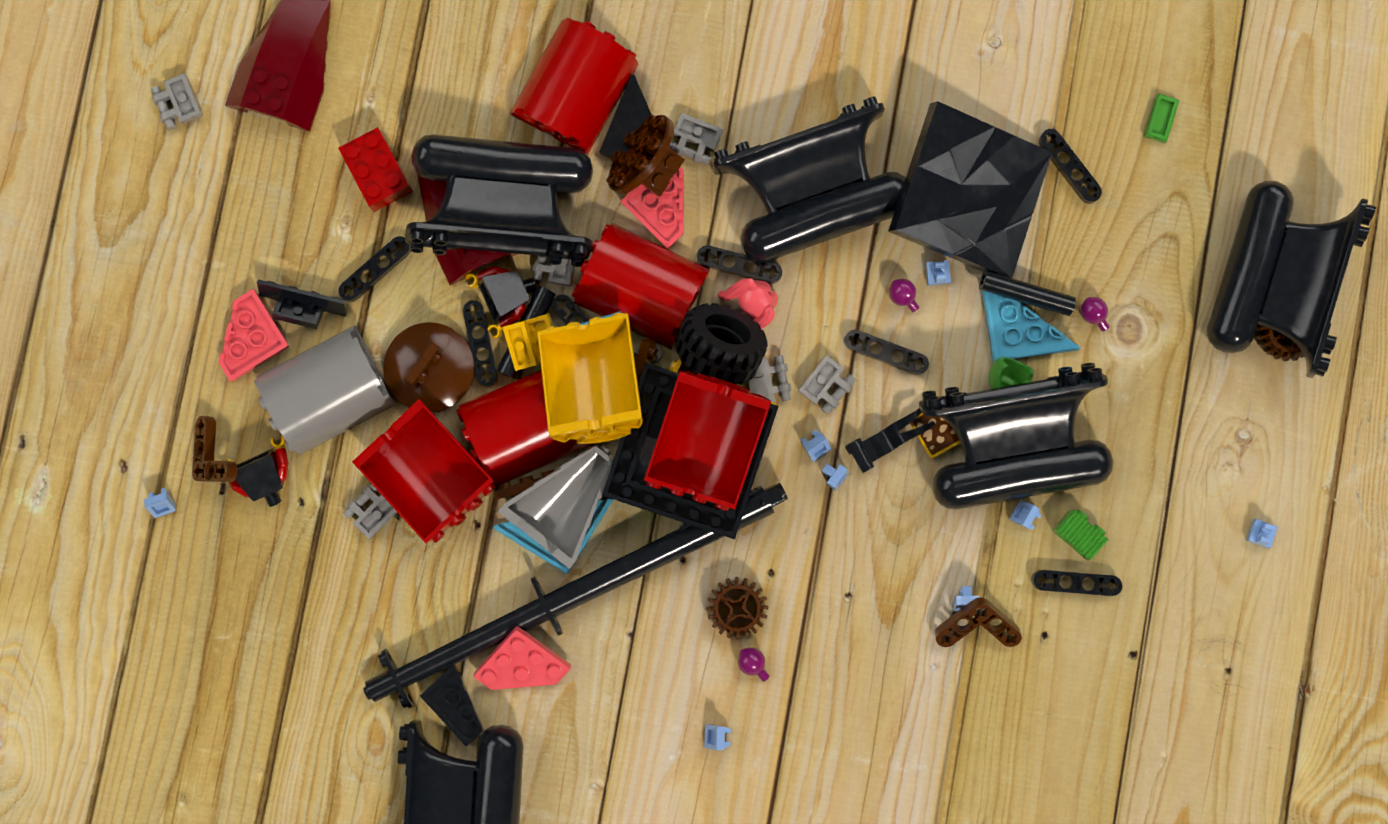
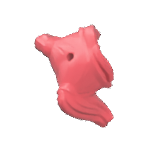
[717,278,778,329]

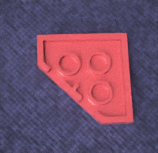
[620,167,684,250]
[218,289,290,382]
[473,626,571,690]

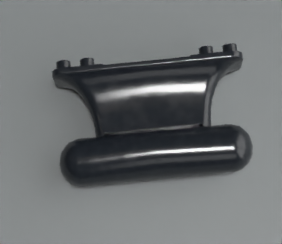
[712,96,906,262]
[405,134,593,267]
[1207,181,1376,378]
[919,363,1114,510]
[398,719,524,824]

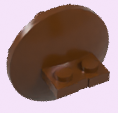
[606,115,685,197]
[383,322,475,413]

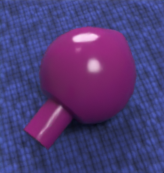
[889,279,919,312]
[1080,297,1109,331]
[738,647,770,682]

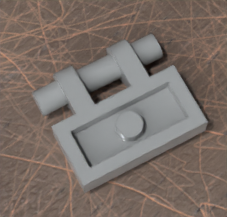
[151,73,203,130]
[669,113,723,166]
[533,256,574,287]
[748,355,791,403]
[798,355,856,415]
[343,484,397,539]

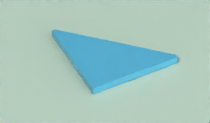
[980,277,1080,362]
[493,498,613,574]

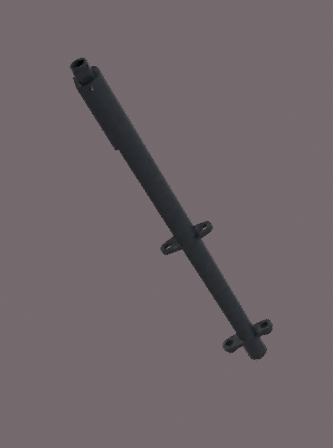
[363,483,788,708]

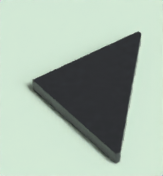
[599,74,652,158]

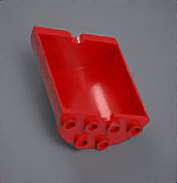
[509,18,639,155]
[572,223,710,350]
[456,369,595,487]
[644,371,771,511]
[352,399,496,544]

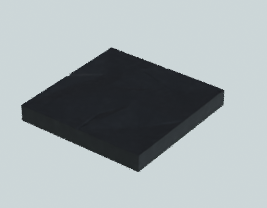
[888,101,1053,278]
[602,362,779,540]

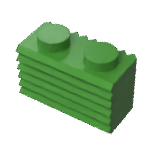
[1052,509,1108,561]

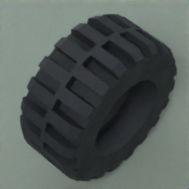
[675,303,768,385]

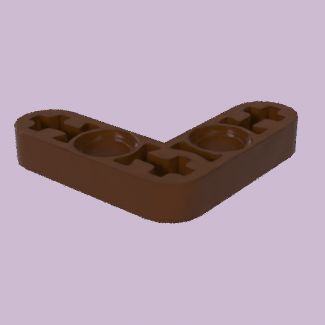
[192,416,238,482]
[935,597,1022,647]

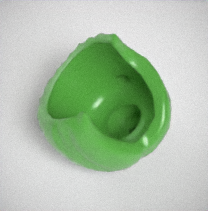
[988,356,1034,389]

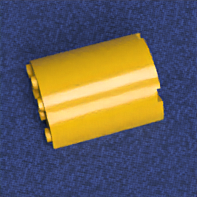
[537,313,643,444]

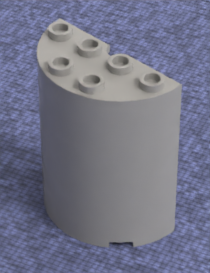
[254,325,396,455]

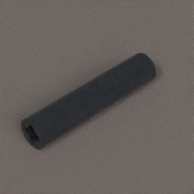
[979,270,1076,316]
[496,285,556,379]

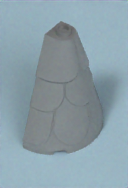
[498,444,613,569]

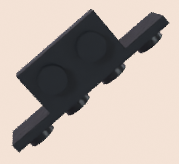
[257,279,347,329]

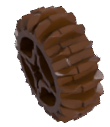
[1256,326,1304,362]
[706,577,768,639]

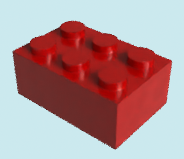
[338,127,414,212]

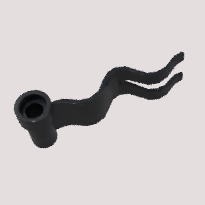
[845,408,936,473]

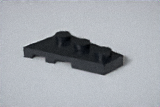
[420,665,484,747]

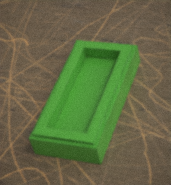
[1144,93,1179,143]

